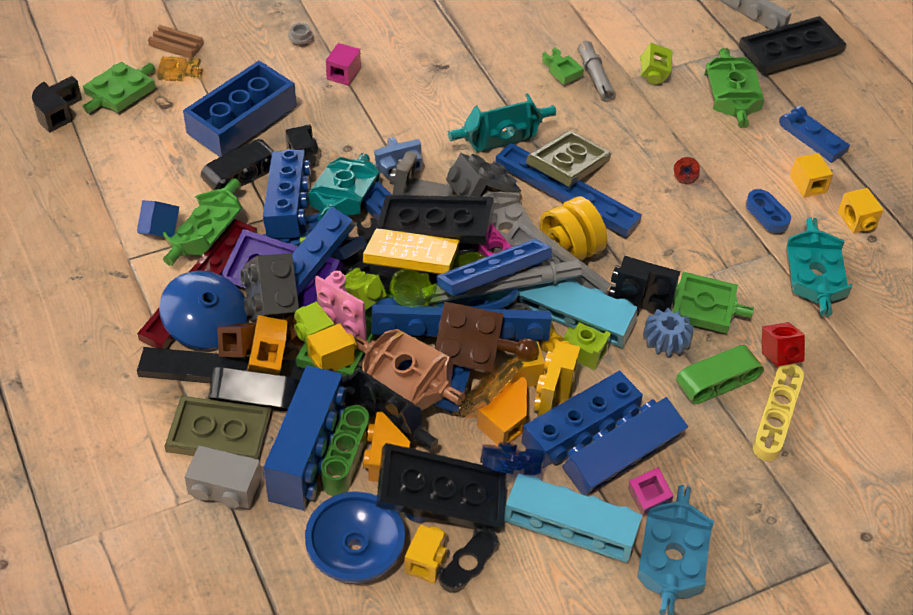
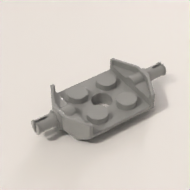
[481,185,544,269]

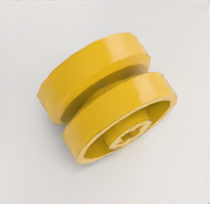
[539,197,608,262]

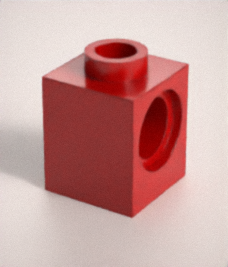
[762,322,805,367]

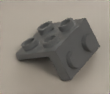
[390,151,454,196]
[446,153,521,197]
[240,253,299,321]

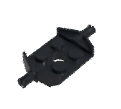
[329,367,438,450]

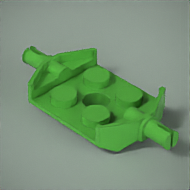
[704,48,764,128]
[163,178,243,266]

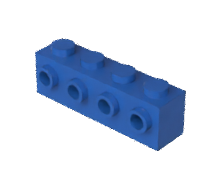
[263,149,311,238]
[521,370,643,468]
[562,397,689,496]

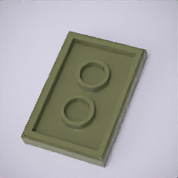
[526,130,612,187]
[164,396,271,460]

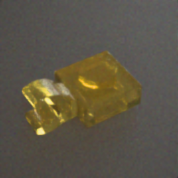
[156,56,203,81]

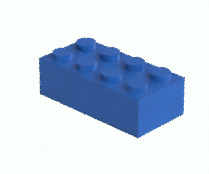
[183,60,296,157]
[263,365,348,511]

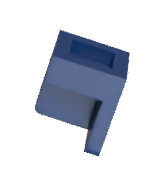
[137,200,180,237]

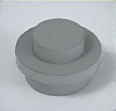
[289,23,313,45]

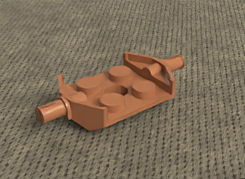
[355,329,465,411]

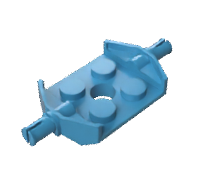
[637,485,714,615]

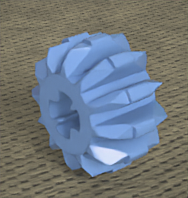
[643,308,694,357]

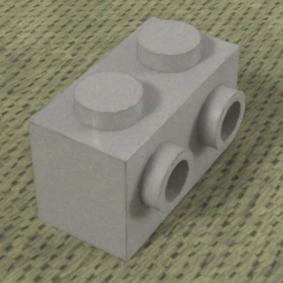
[184,446,262,509]

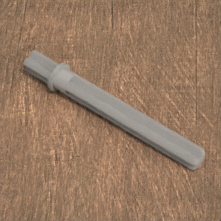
[426,260,582,305]

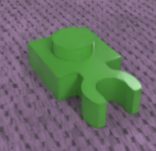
[542,47,584,85]

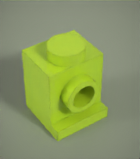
[640,43,673,84]
[344,268,387,310]
[294,301,334,353]
[563,322,611,370]

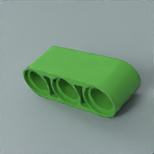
[676,345,764,404]
[321,405,369,496]

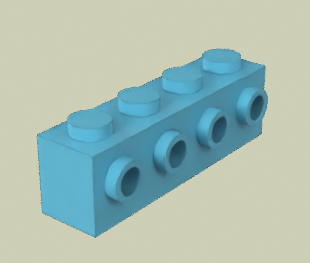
[517,267,637,349]
[504,473,642,563]

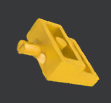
[533,341,580,417]

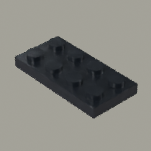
[739,16,847,74]
[377,195,495,244]
[376,443,506,533]

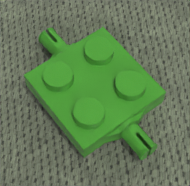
[83,62,156,114]
[673,272,754,334]

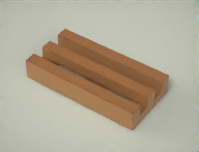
[148,25,204,59]

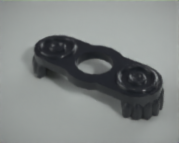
[438,527,498,593]

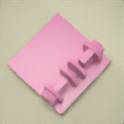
[315,270,367,340]

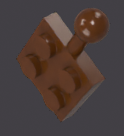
[435,301,539,374]

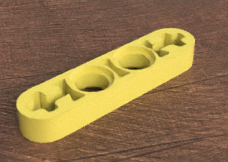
[753,364,804,461]

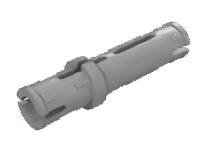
[577,41,616,102]

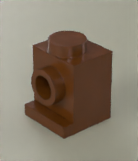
[217,323,256,357]

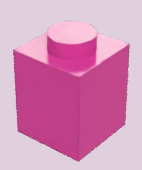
[326,43,361,86]
[628,467,673,517]

